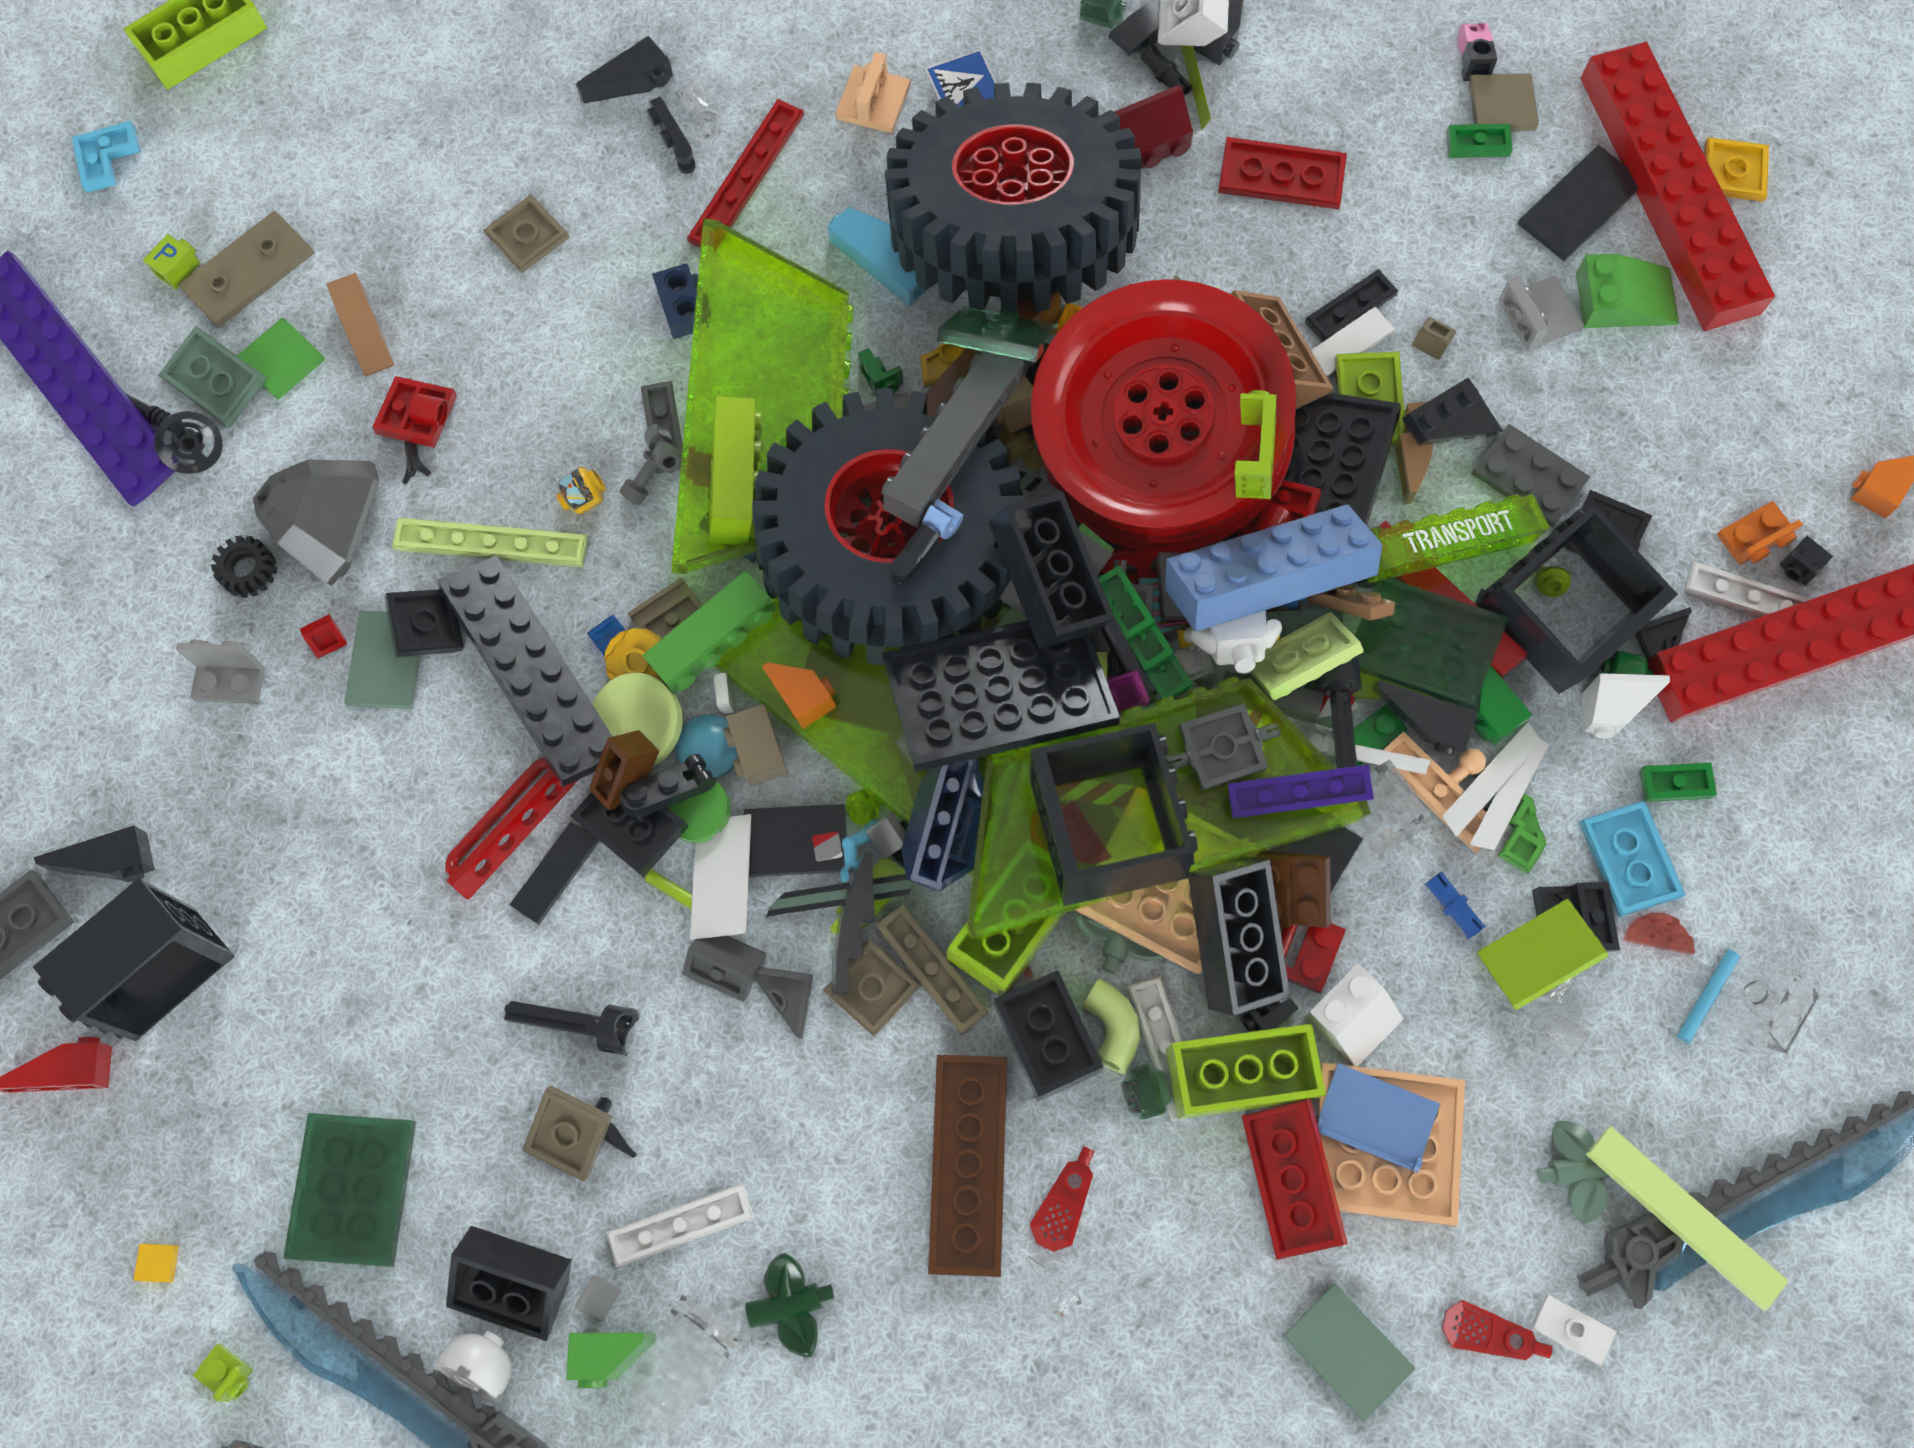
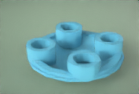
[676,715,739,777]

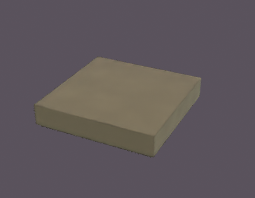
[1469,73,1539,131]
[483,195,570,273]
[823,939,921,1037]
[522,1085,613,1182]

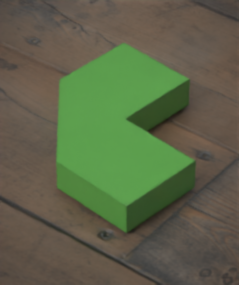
[1485,792,1547,874]

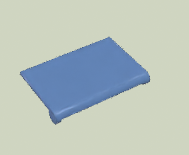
[1317,1063,1440,1173]

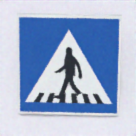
[925,49,997,107]

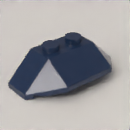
[901,758,991,891]

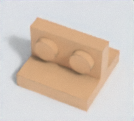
[835,52,911,134]

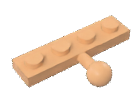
[1384,732,1486,854]

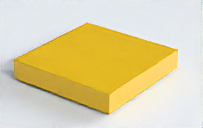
[1704,137,1769,202]

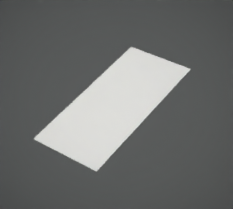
[690,814,751,940]

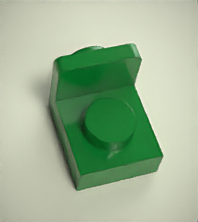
[858,348,903,397]

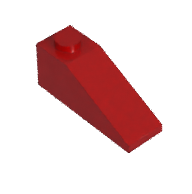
[0,1037,112,1093]

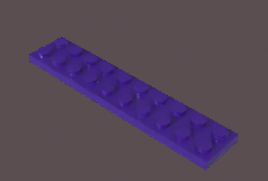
[0,250,179,507]

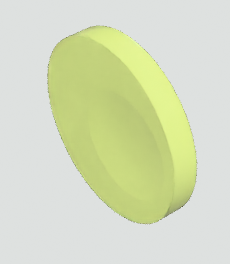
[592,673,683,766]

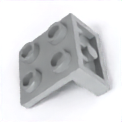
[1498,276,1584,351]
[176,639,265,704]

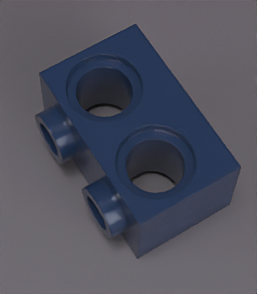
[652,263,712,339]

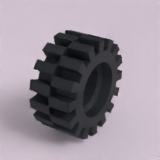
[211,535,277,598]

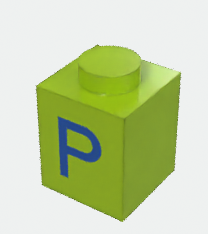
[143,234,201,290]

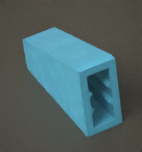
[828,207,927,307]

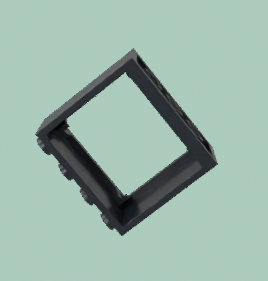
[1478,505,1678,694]
[1029,723,1198,906]
[33,878,235,1041]

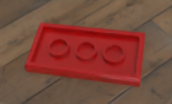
[1218,137,1347,210]
[1241,1099,1348,1260]

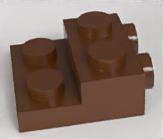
[1254,851,1331,928]

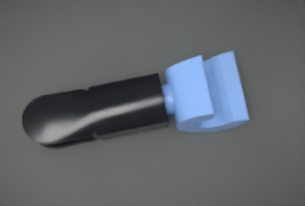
[891,499,963,585]

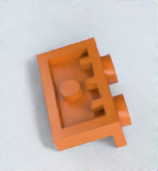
[1717,501,1803,565]

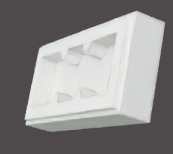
[1531,1294,1617,1365]

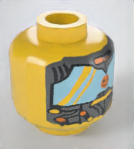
[556,467,606,515]

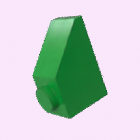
[1473,663,1533,746]

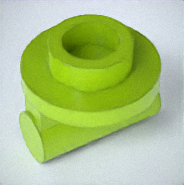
[1535,566,1571,597]

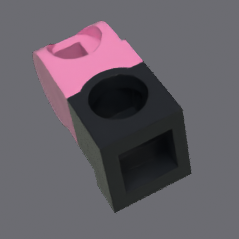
[1457,23,1498,82]

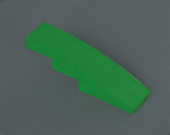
[1099,565,1194,703]

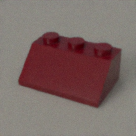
[1114,85,1193,168]

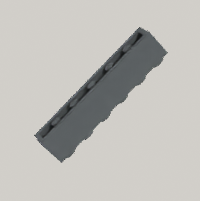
[881,344,1024,528]

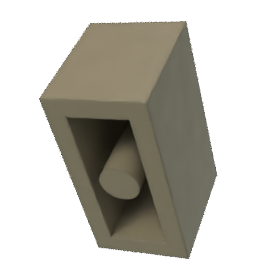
[723,704,788,787]

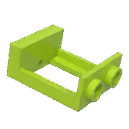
[1235,390,1276,499]

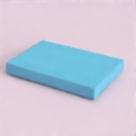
[1579,800,1686,918]

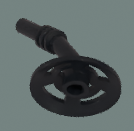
[126,394,223,474]

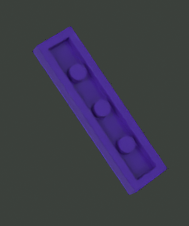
[1228,764,1374,818]

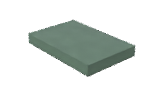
[159,326,268,428]
[344,610,420,709]
[1283,1284,1416,1422]

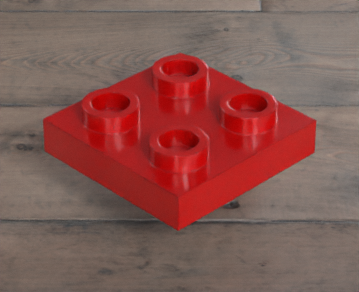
[372,376,457,448]
[1236,480,1322,537]

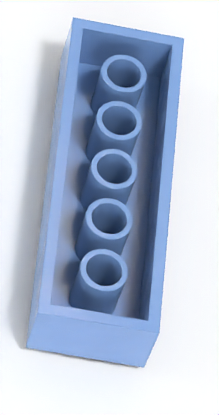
[1165,504,1382,632]

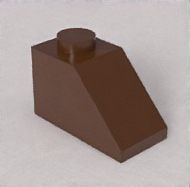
[589,730,659,810]

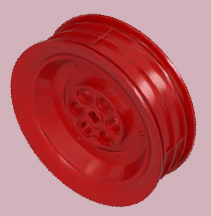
[1031,279,1296,551]

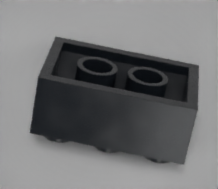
[446,1226,572,1342]

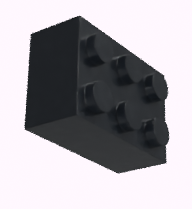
[994,970,1104,1102]

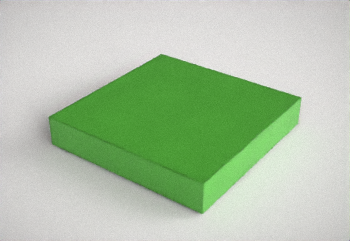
[237,317,325,400]

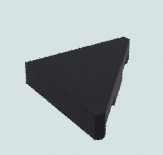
[1635,607,1692,660]

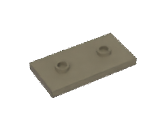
[178,210,315,328]

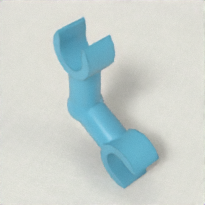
[840,819,880,883]

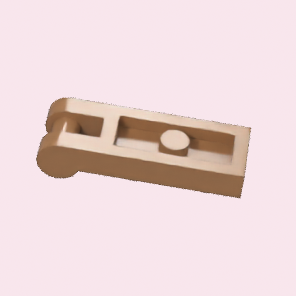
[1306,585,1395,620]

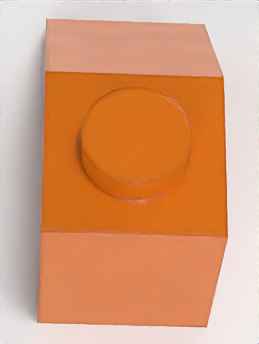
[1851,455,1914,519]
[762,662,837,729]

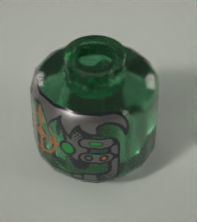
[1121,1064,1172,1120]

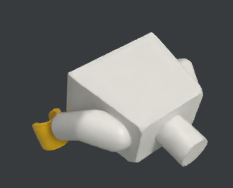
[1177,610,1282,673]

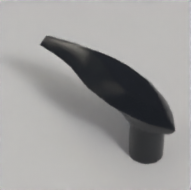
[595,1097,637,1158]

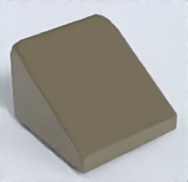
[1411,317,1457,360]

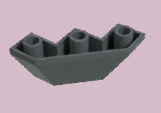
[253,459,380,586]

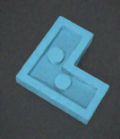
[72,121,141,193]

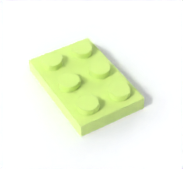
[1250,611,1364,701]

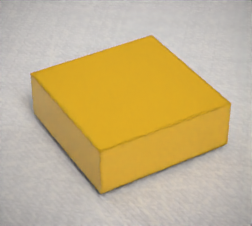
[133,1244,179,1283]

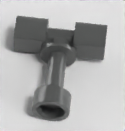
[619,424,682,505]

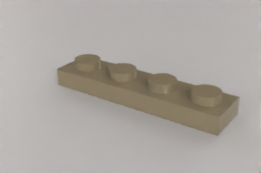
[876,904,988,1035]

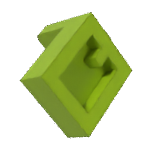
[192,1344,253,1402]

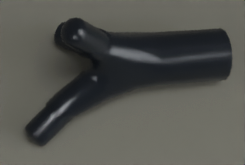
[402,441,431,484]

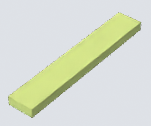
[392,518,588,567]
[1586,1126,1789,1310]

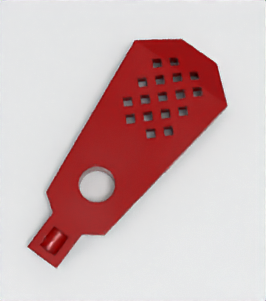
[1030,1146,1095,1252]
[1441,1300,1553,1360]

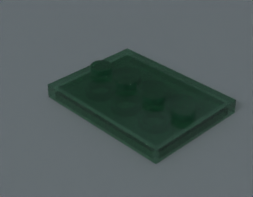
[937,306,1058,362]
[1344,575,1509,710]
[283,1113,416,1267]

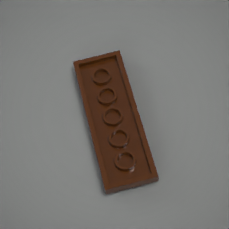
[928,1055,1007,1277]

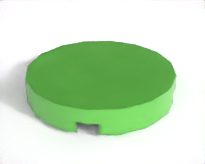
[668,777,731,843]

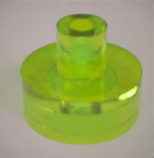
[846,789,882,825]

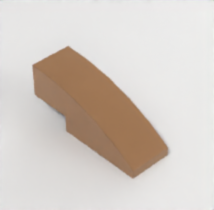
[326,273,395,377]
[1394,402,1434,505]

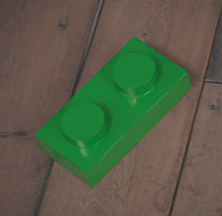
[1446,124,1513,158]
[1354,704,1408,766]
[1639,762,1717,802]

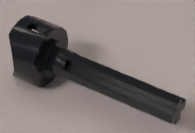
[1315,658,1362,769]
[504,1001,639,1056]

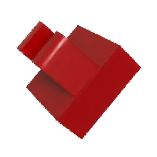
[300,614,347,659]

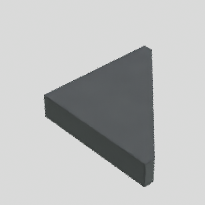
[754,967,813,1039]

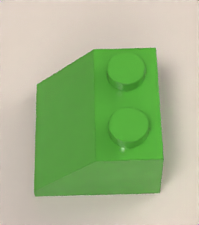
[566,1333,656,1388]

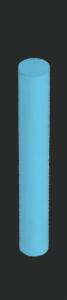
[1676,950,1740,1044]

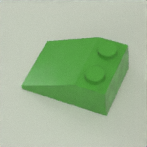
[1576,254,1679,328]

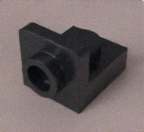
[1779,536,1833,586]
[1240,998,1299,1032]

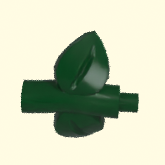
[745,1253,835,1357]

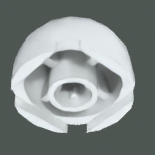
[435,1331,512,1403]

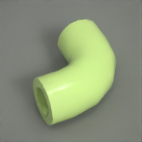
[1082,978,1140,1074]

